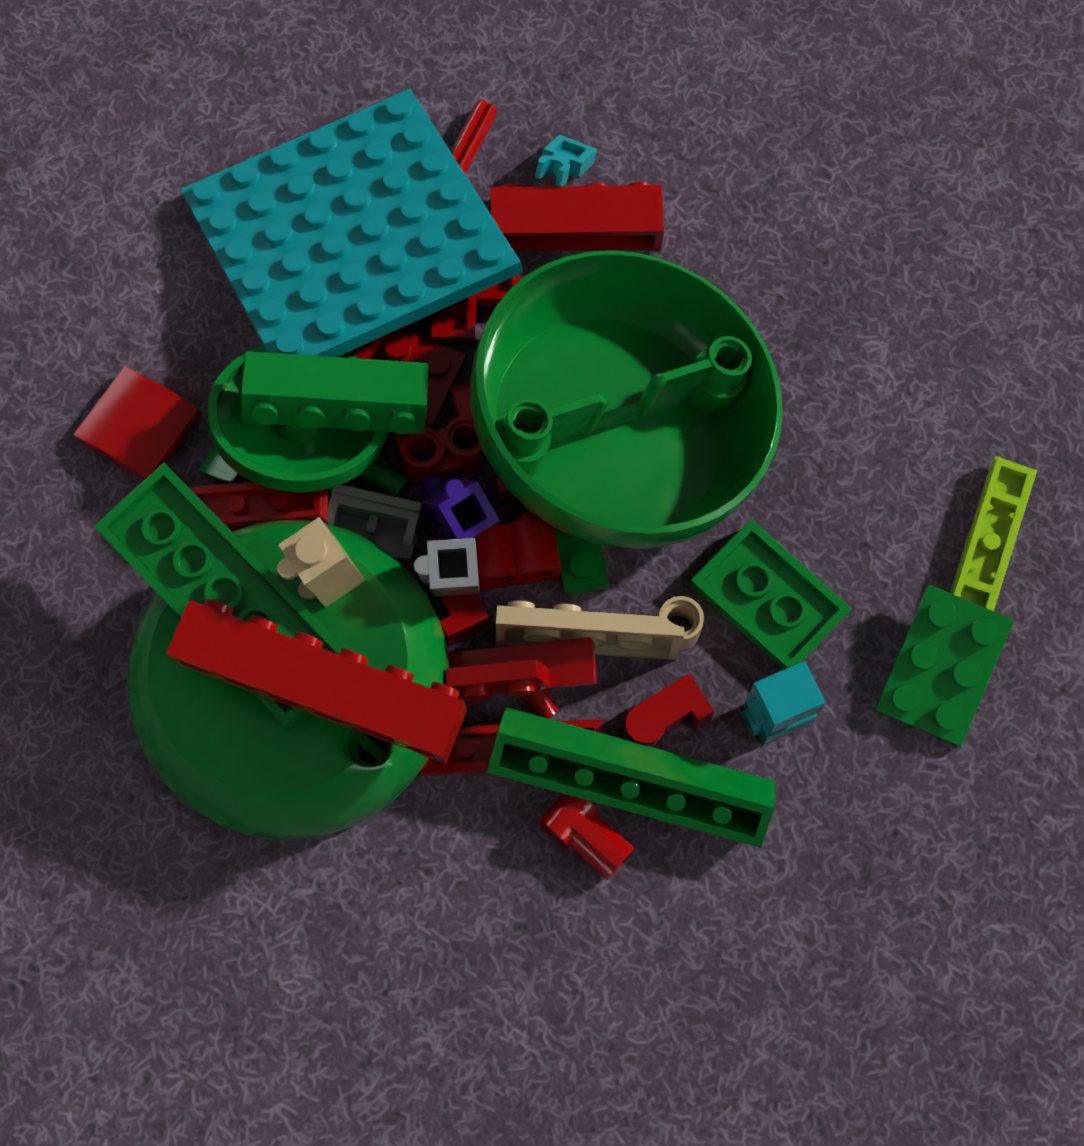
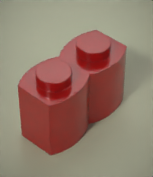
[473,513,561,591]

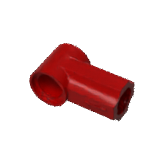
[537,793,635,880]

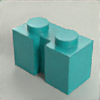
[741,661,826,745]

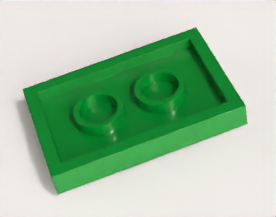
[689,519,852,670]
[874,584,1014,747]

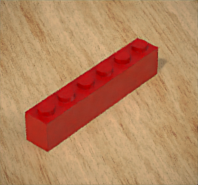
[166,599,467,764]

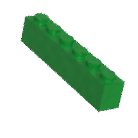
[487,707,775,848]

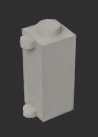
[414,538,480,597]

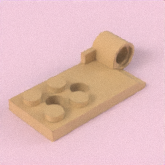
[496,596,704,660]

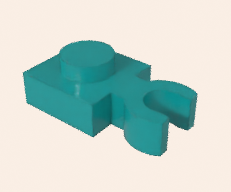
[535,135,597,187]

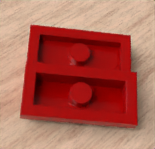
[73,366,202,480]

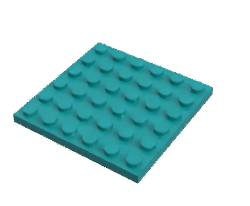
[181,89,523,357]

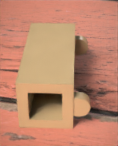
[277,517,365,607]

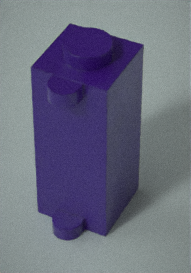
[414,475,500,540]

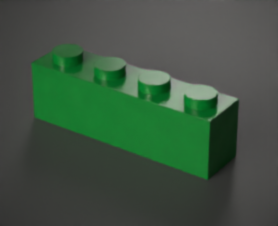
[241,351,429,434]

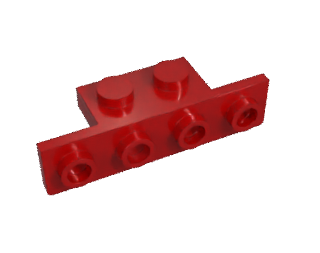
[446,637,597,701]

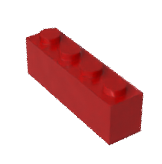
[490,182,664,252]

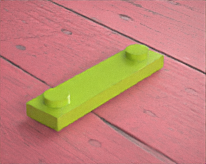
[950,456,1037,611]

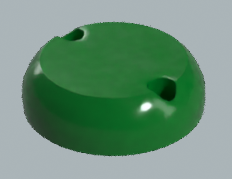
[470,250,783,549]
[127,520,450,840]

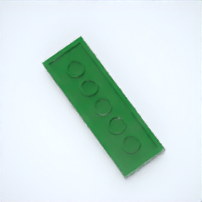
[94,463,346,729]

